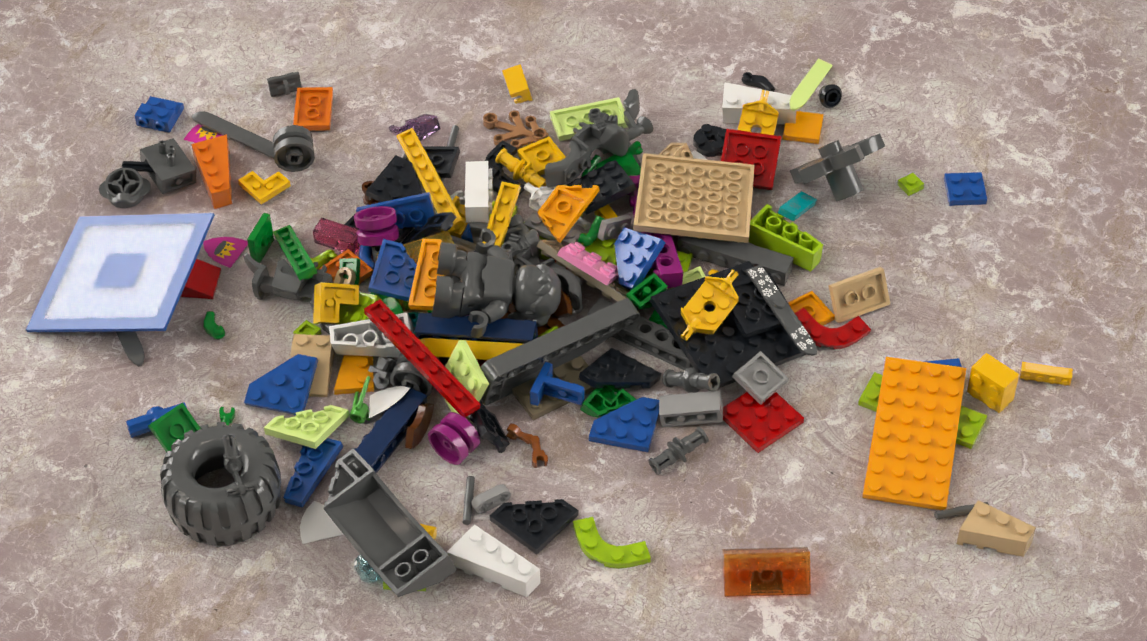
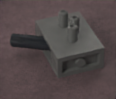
[122,138,197,194]

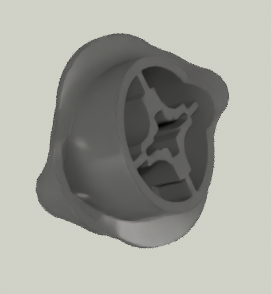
[99,168,151,208]

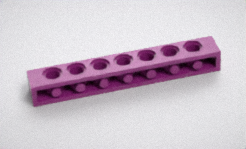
[627,175,683,288]

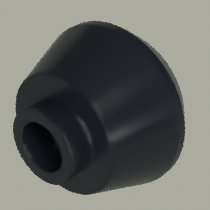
[818,84,842,108]

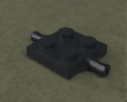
[469,400,510,453]

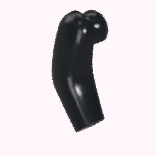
[741,72,775,92]

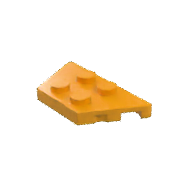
[537,185,600,243]

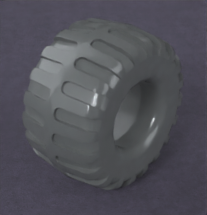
[160,422,281,546]

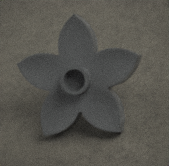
[789,133,885,201]

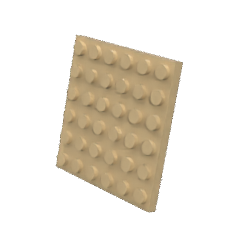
[633,153,754,243]

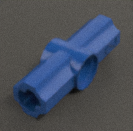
[126,402,187,438]

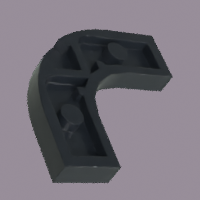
[485,140,525,195]
[401,212,456,257]

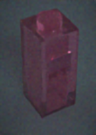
[313,217,361,255]

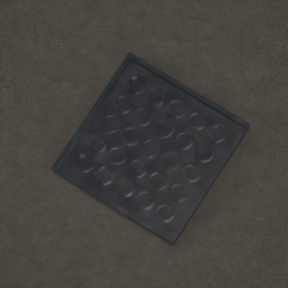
[650,261,806,391]

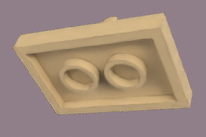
[828,267,890,323]

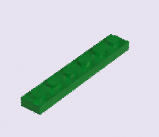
[273,225,317,281]

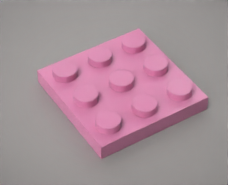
[557,242,618,285]

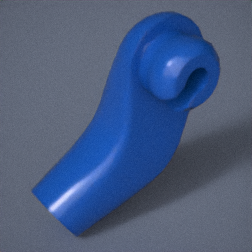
[359,244,375,271]

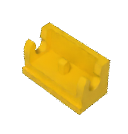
[502,64,533,104]

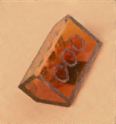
[722,547,811,597]

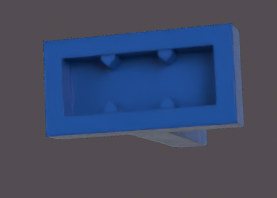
[530,362,585,406]

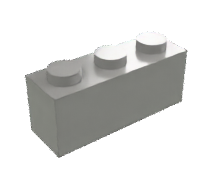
[659,390,723,427]

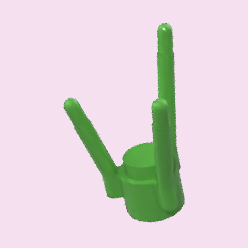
[349,376,371,423]

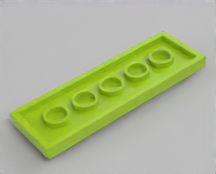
[858,372,987,449]

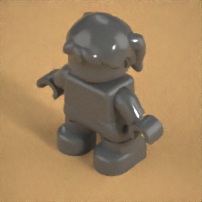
[432,228,561,338]

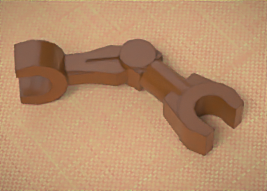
[506,423,548,468]

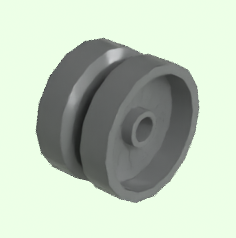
[273,125,315,172]
[390,353,434,397]

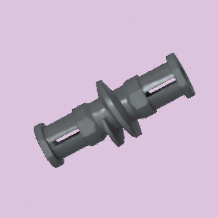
[662,367,720,393]
[648,427,709,475]

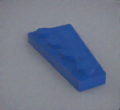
[283,438,343,508]

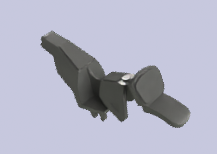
[243,253,336,335]

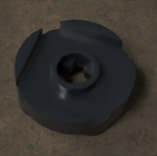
[693,124,726,157]

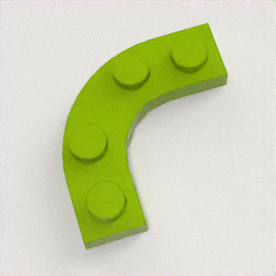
[573,517,651,569]

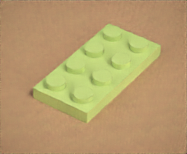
[550,97,628,141]

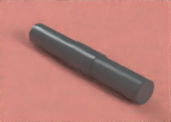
[462,476,475,525]
[934,502,989,520]

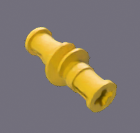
[495,148,546,188]

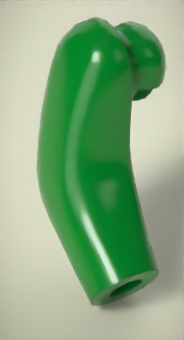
[578,215,605,247]
[203,311,225,340]

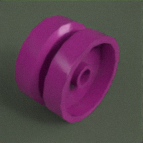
[354,206,399,246]
[428,412,481,465]

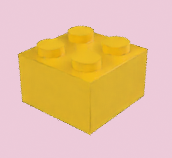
[967,353,1019,413]

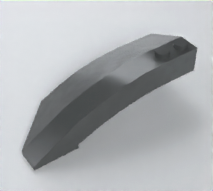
[323,448,457,597]

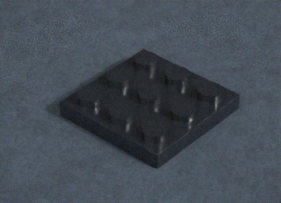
[567,160,637,215]
[730,273,790,338]

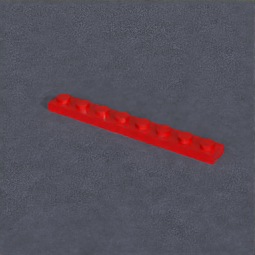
[364,299,480,417]

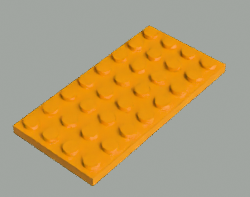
[862,357,966,510]

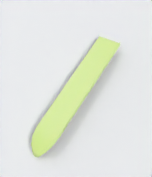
[789,58,833,111]

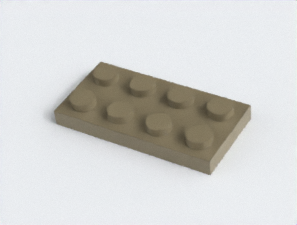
[512,356,597,420]

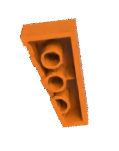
[191,134,232,209]

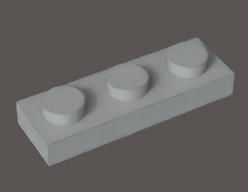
[524,212,582,246]

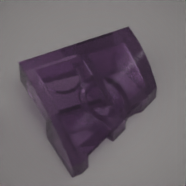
[389,114,441,141]

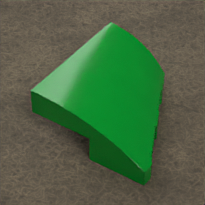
[580,385,637,417]

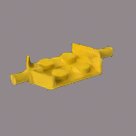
[737,90,779,135]
[681,270,739,341]

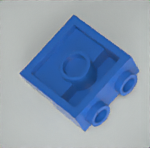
[134,96,184,133]

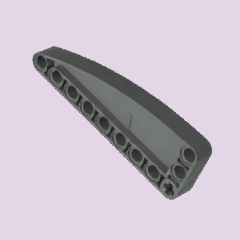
[481,298,640,405]

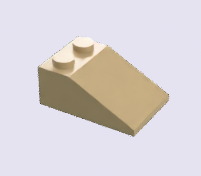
[290,334,335,397]

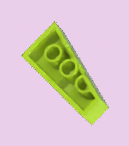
[748,204,823,272]

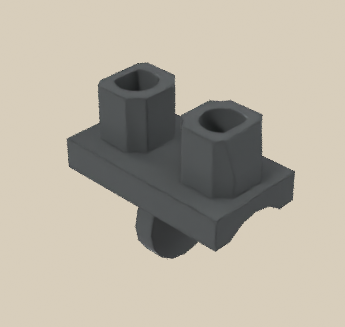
[267,72,302,97]
[368,357,397,389]

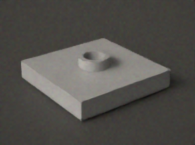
[732,351,789,405]

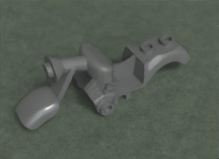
[545,89,654,187]
[469,214,583,310]

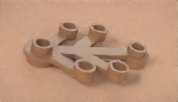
[483,110,549,150]

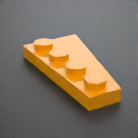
[408,239,445,310]
[334,355,374,395]

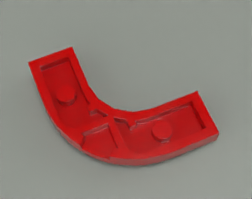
[795,307,871,349]

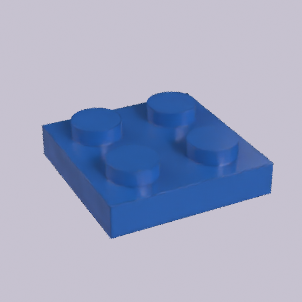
[944,172,987,206]

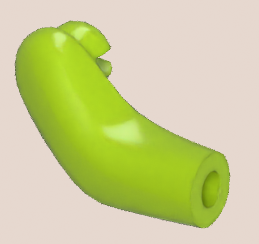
[310,249,337,270]

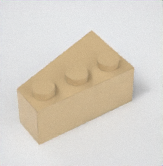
[956,500,1036,557]

